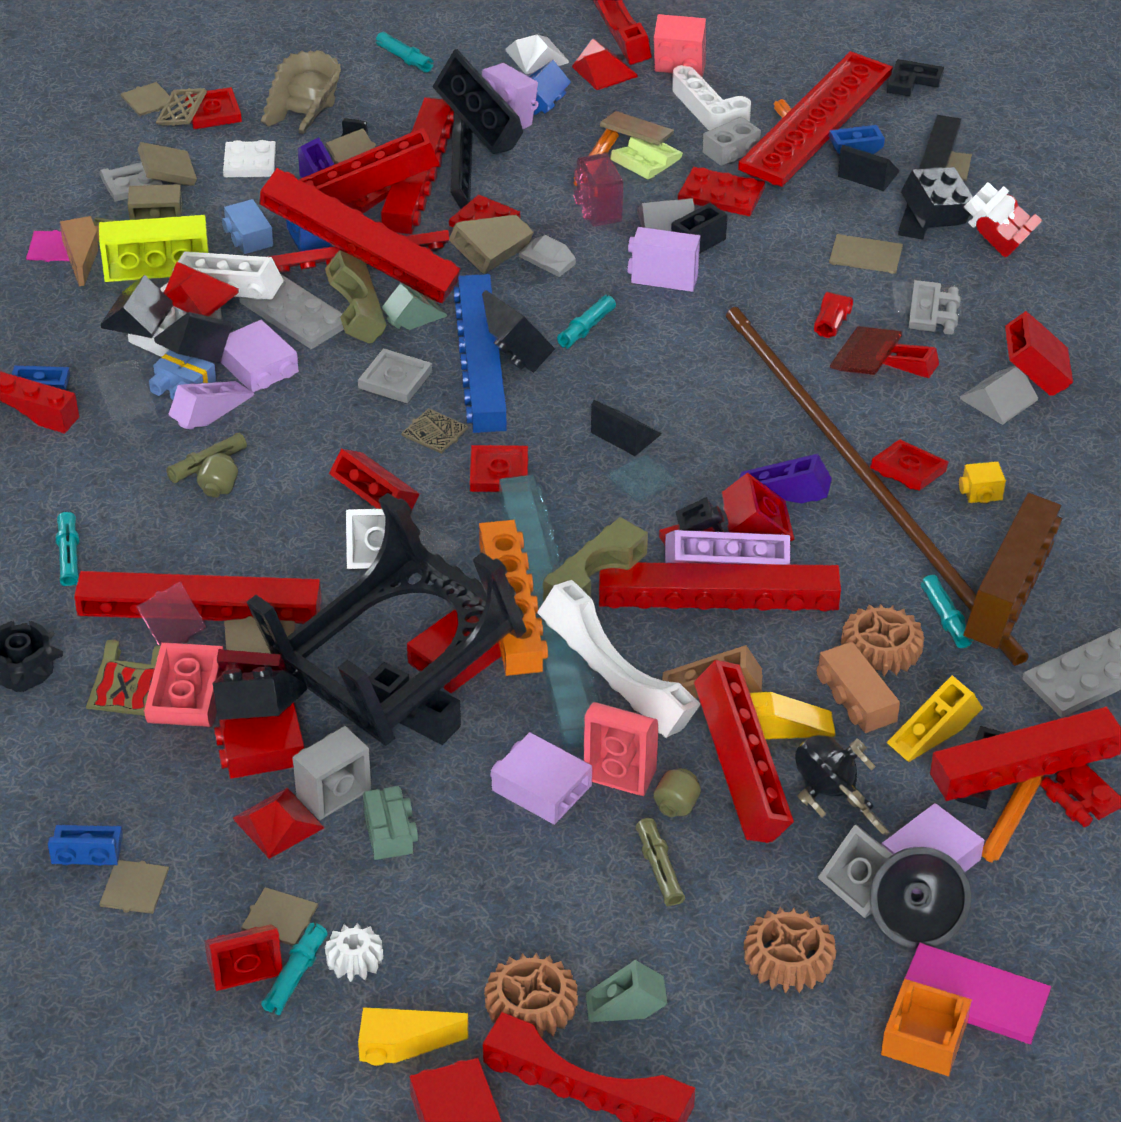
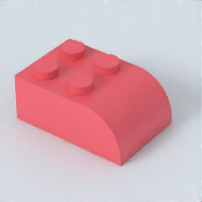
[654,14,706,76]
[144,643,223,727]
[584,702,658,796]

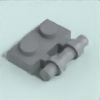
[908,280,961,335]

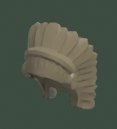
[261,50,341,134]

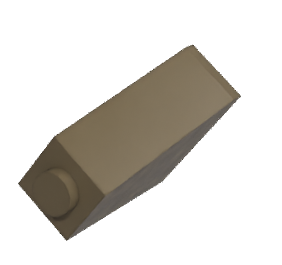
[449,215,534,274]

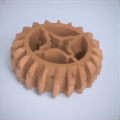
[841,604,924,677]
[743,907,836,993]
[485,952,578,1038]

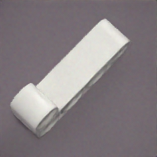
[672,65,751,131]

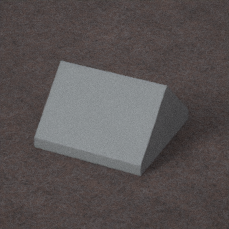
[637,198,694,231]
[960,366,1038,425]
[818,825,893,918]

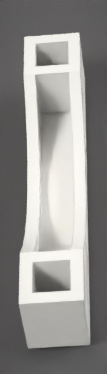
[537,580,701,738]

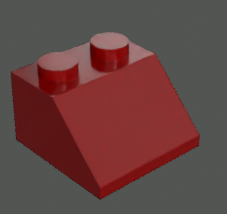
[722,473,795,541]
[204,924,282,991]

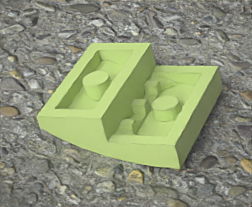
[610,137,683,179]

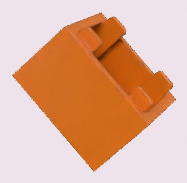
[881,979,972,1076]

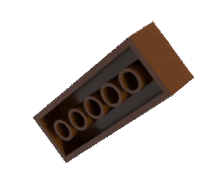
[963,492,1063,649]

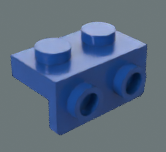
[48,825,123,866]

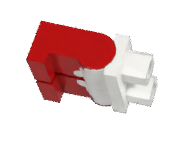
[964,182,1042,257]

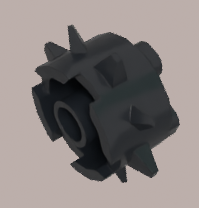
[0,621,63,692]

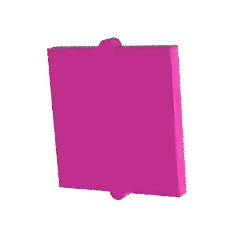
[26,230,69,262]

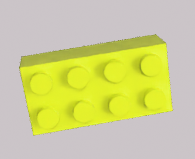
[99,215,209,282]

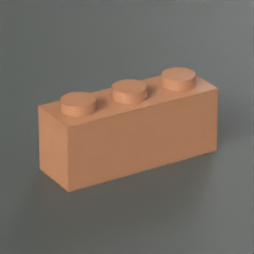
[817,642,900,733]

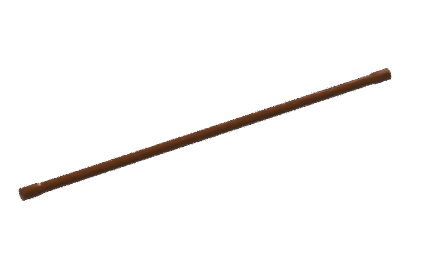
[726,307,1029,666]

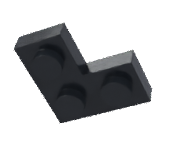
[887,59,944,96]

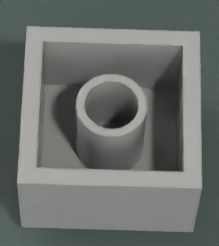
[293,726,371,821]

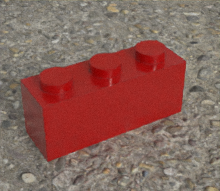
[329,448,420,510]

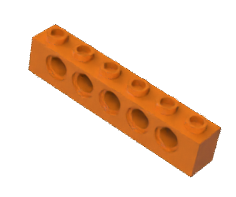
[479,520,548,676]

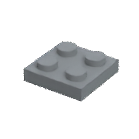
[358,348,432,403]

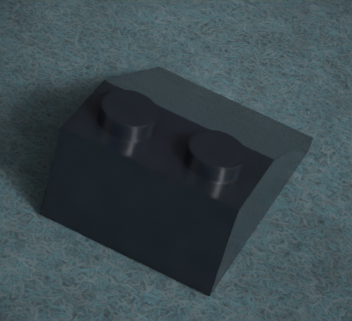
[482,290,555,373]
[212,667,307,720]

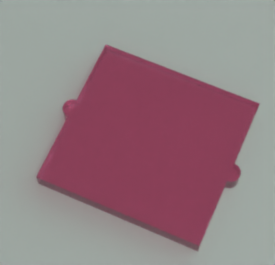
[137,582,207,646]

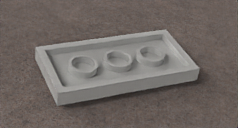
[239,275,344,349]
[1023,628,1121,718]

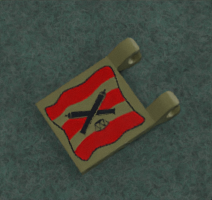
[86,640,160,716]

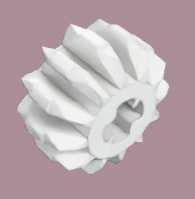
[325,923,383,982]

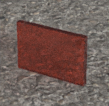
[830,326,902,375]

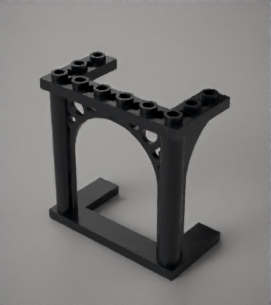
[247,493,527,746]

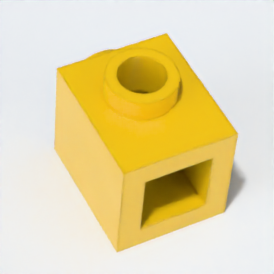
[959,462,1006,503]

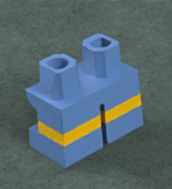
[149,350,216,400]

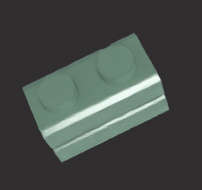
[362,786,418,860]

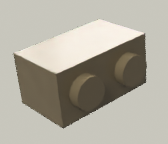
[128,184,183,220]

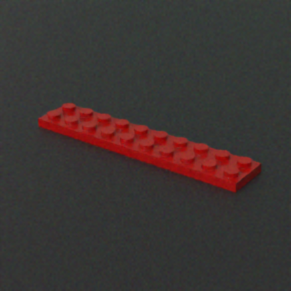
[738,51,893,187]

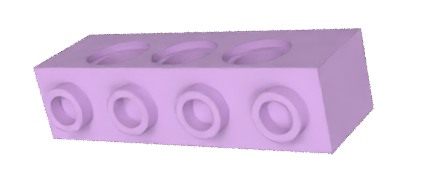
[665,530,790,565]

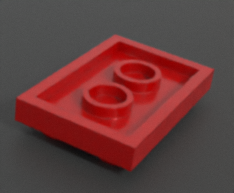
[678,167,765,216]

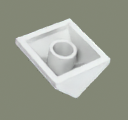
[506,35,569,75]
[346,509,385,569]

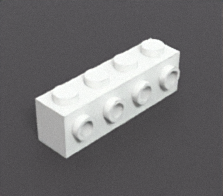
[173,252,284,299]

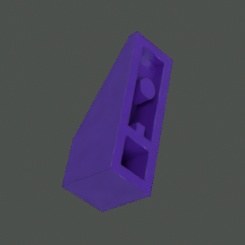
[739,454,832,503]

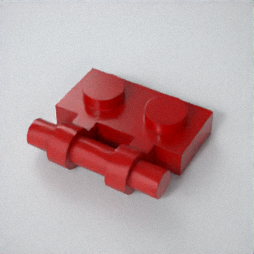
[1040,764,1121,827]

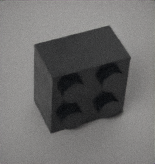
[901,167,973,228]

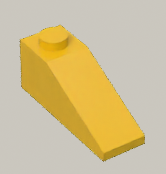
[886,675,983,762]
[750,692,835,739]
[358,1007,469,1066]

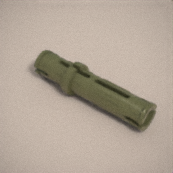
[166,433,247,483]
[635,818,685,907]

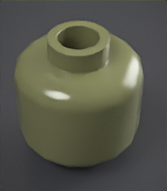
[197,453,238,498]
[653,768,701,817]

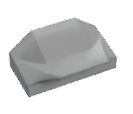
[519,235,576,277]

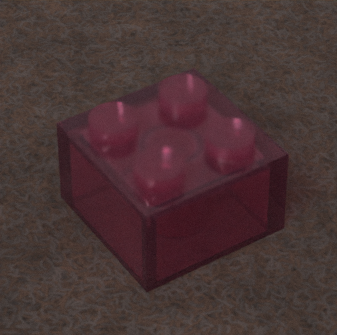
[574,153,623,227]

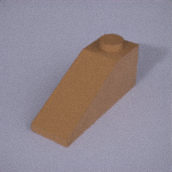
[60,216,99,286]
[662,645,762,698]

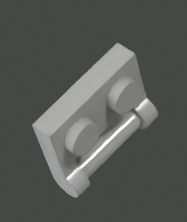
[100,162,162,202]

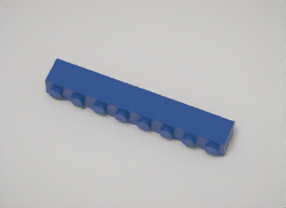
[453,274,507,433]

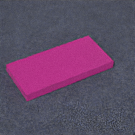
[898,943,1052,1044]

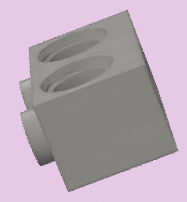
[703,117,761,166]

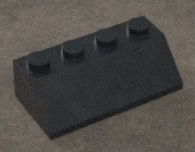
[432,49,523,154]

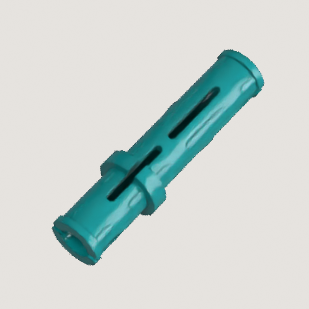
[376,31,434,73]
[557,295,616,349]
[55,512,80,586]
[920,575,974,648]
[261,923,328,1015]

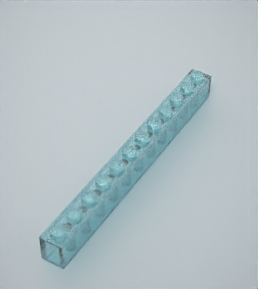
[499,475,599,749]

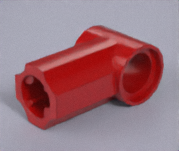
[814,292,853,338]

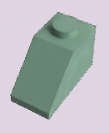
[382,283,447,330]
[586,960,667,1022]

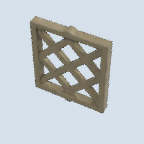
[156,88,207,126]

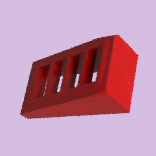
[876,343,939,378]

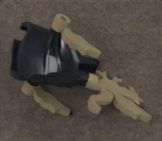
[795,735,890,836]

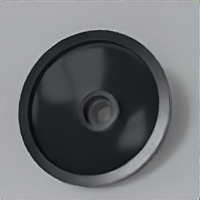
[870,847,971,949]

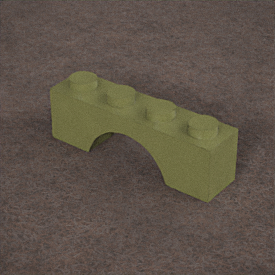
[325,250,387,343]
[543,517,648,602]

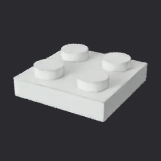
[223,140,276,177]

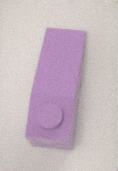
[169,381,254,429]

